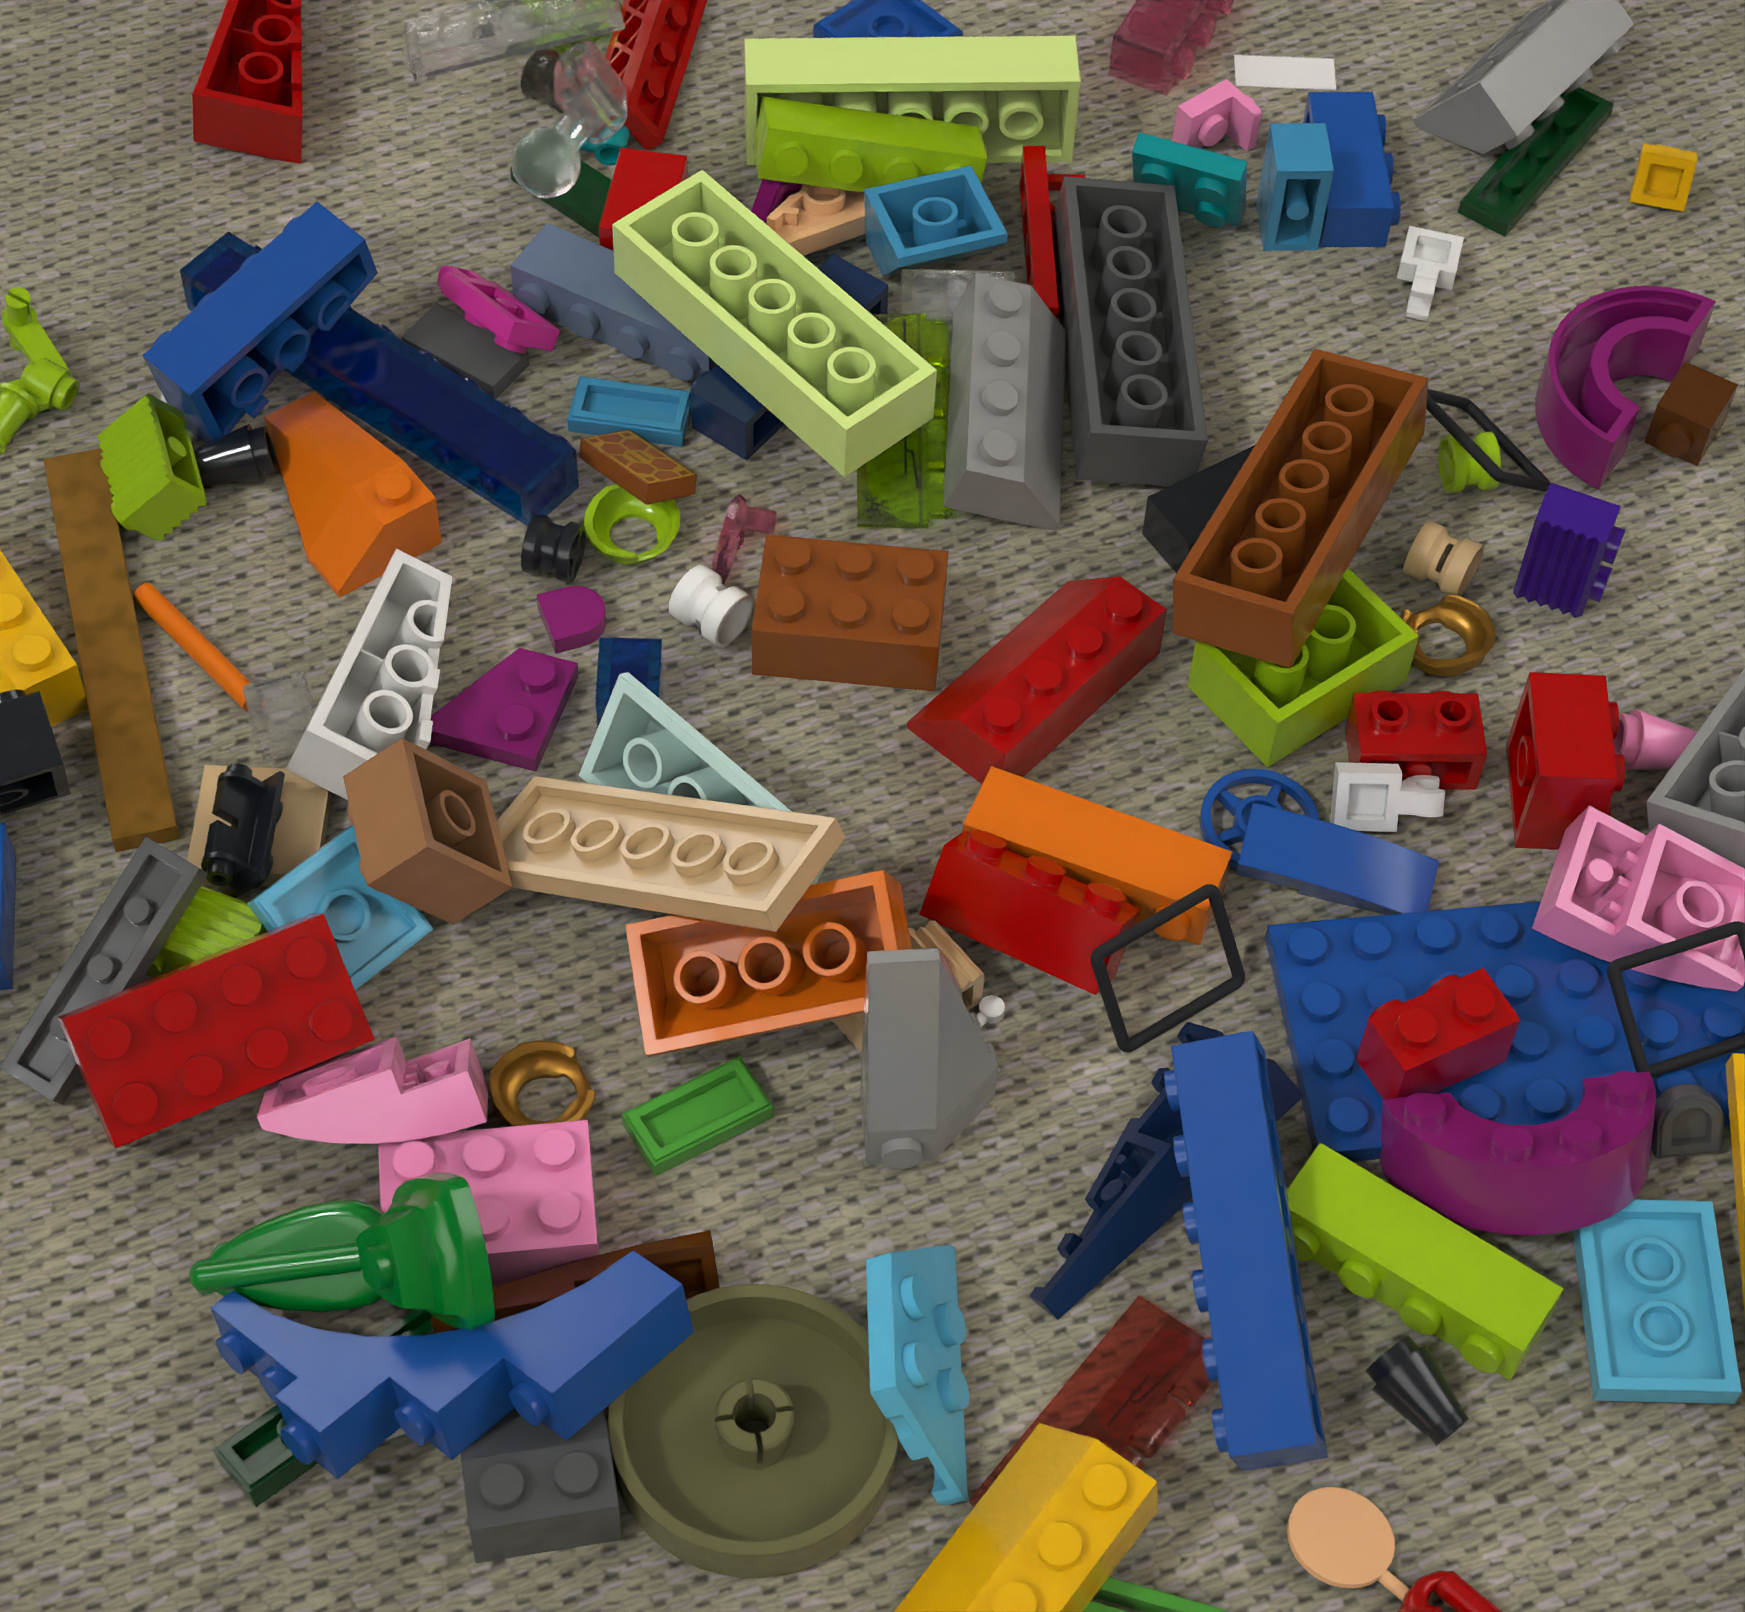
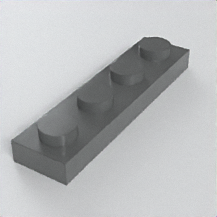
[0,837,208,1105]

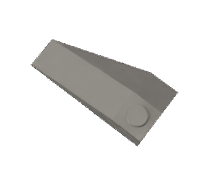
[860,948,998,1169]

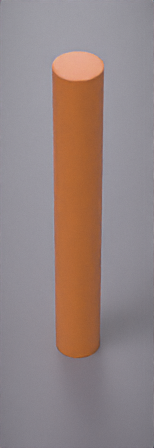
[133,582,264,712]

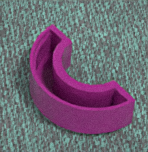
[1535,286,1716,490]
[1380,1071,1656,1235]

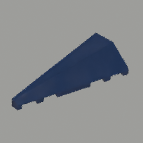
[1030,1022,1305,1320]

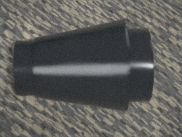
[194,424,278,486]
[1365,1335,1470,1446]

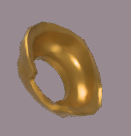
[1400,594,1496,677]
[489,1040,596,1127]

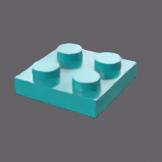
[1132,132,1247,227]

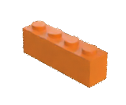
[962,766,1233,945]

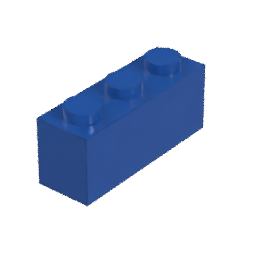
[1303,92,1401,247]

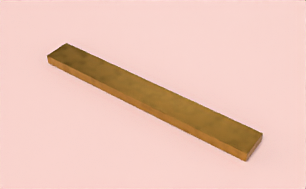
[43,448,180,852]

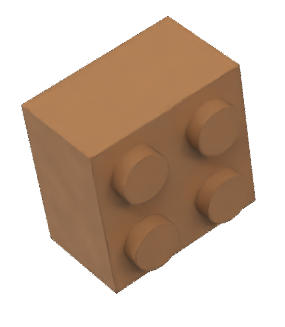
[343,738,513,925]

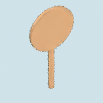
[1287,1487,1410,1602]

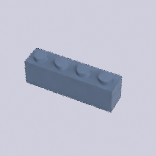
[510,223,717,382]

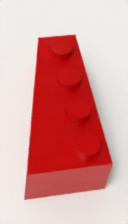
[192,0,302,164]

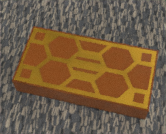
[579,430,697,505]

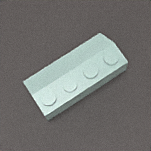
[579,672,824,885]

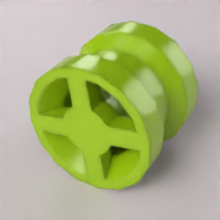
[1438,432,1501,494]

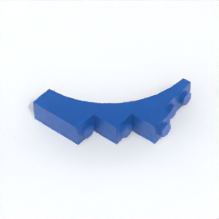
[210,1251,694,1479]

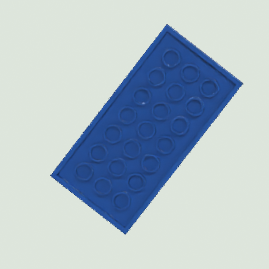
[1265,901,1745,1162]

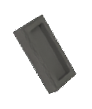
[401,303,529,400]

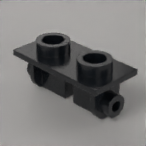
[201,764,285,898]

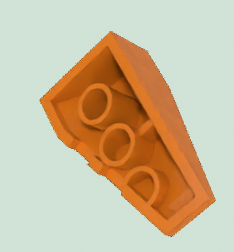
[264,391,442,598]

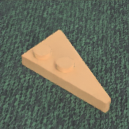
[767,184,866,256]

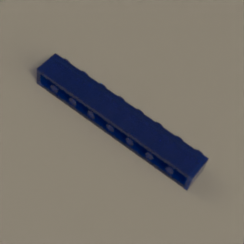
[180,231,579,527]

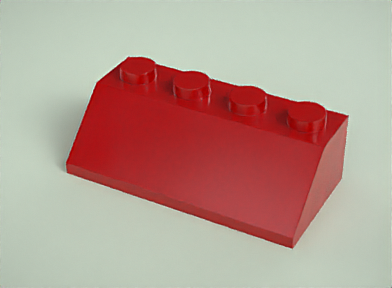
[907,576,1167,784]

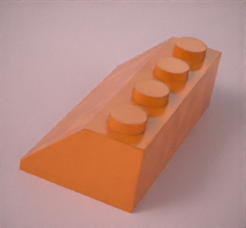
[625,870,912,1057]

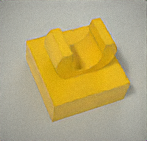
[1629,143,1698,212]

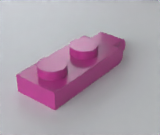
[437,265,560,354]

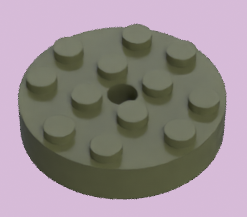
[608,1284,899,1578]

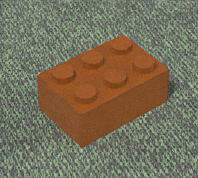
[752,534,949,691]

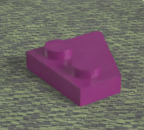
[430,648,579,772]

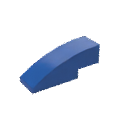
[1236,802,1439,915]

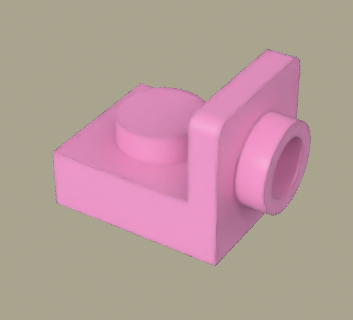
[1172,79,1262,152]

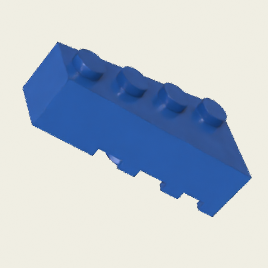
[142,201,378,444]

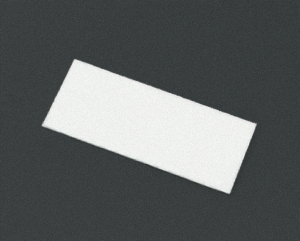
[1234,55,1336,90]

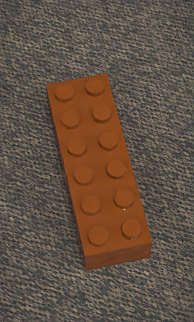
[1173,349,1429,669]

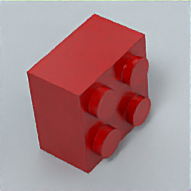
[1506,672,1625,850]

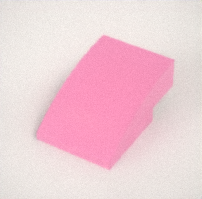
[1532,805,1745,992]
[257,1036,489,1144]

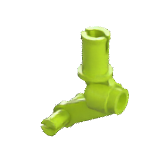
[0,287,80,455]

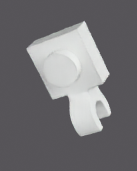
[1397,226,1464,322]
[1330,762,1445,832]

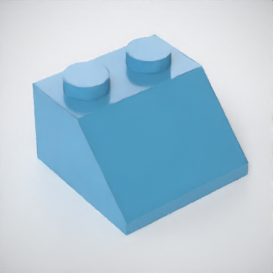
[864,166,1008,277]

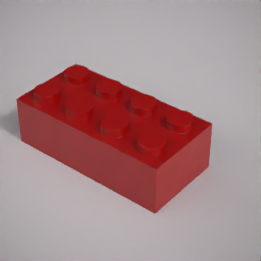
[58,913,375,1148]

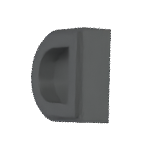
[1651,1084,1724,1158]

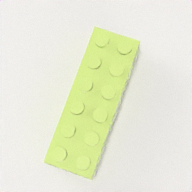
[745,36,1081,166]
[612,170,937,477]

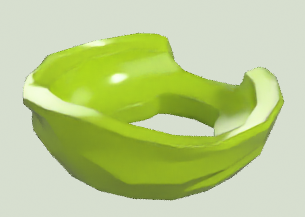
[584,484,681,565]

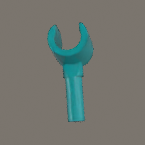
[550,123,630,166]

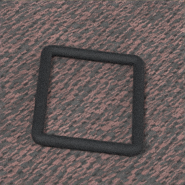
[1426,389,1550,492]
[1090,884,1245,1052]
[1607,921,1745,1078]

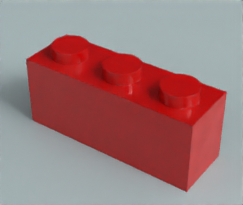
[919,830,1141,995]

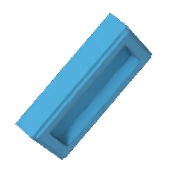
[567,376,691,447]

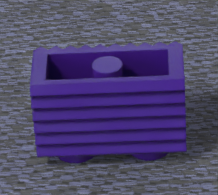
[1513,483,1626,618]

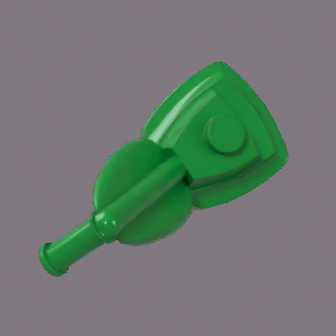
[189,1172,495,1330]

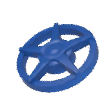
[1200,769,1319,869]

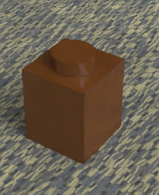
[1644,362,1738,466]

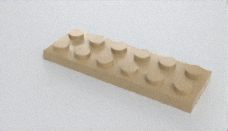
[497,776,845,932]

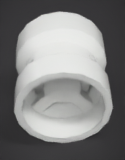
[668,565,754,648]

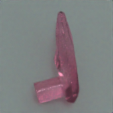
[712,494,776,584]

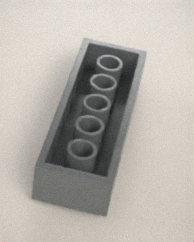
[1052,176,1208,486]

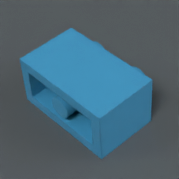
[1256,123,1334,251]

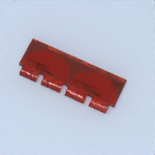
[969,1295,1213,1507]

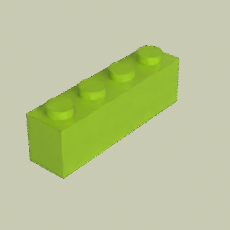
[753,97,987,192]
[1287,1143,1564,1381]

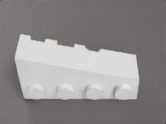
[286,548,452,800]

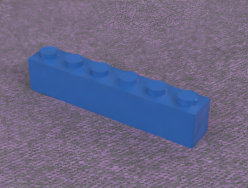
[1164,1030,1328,1471]

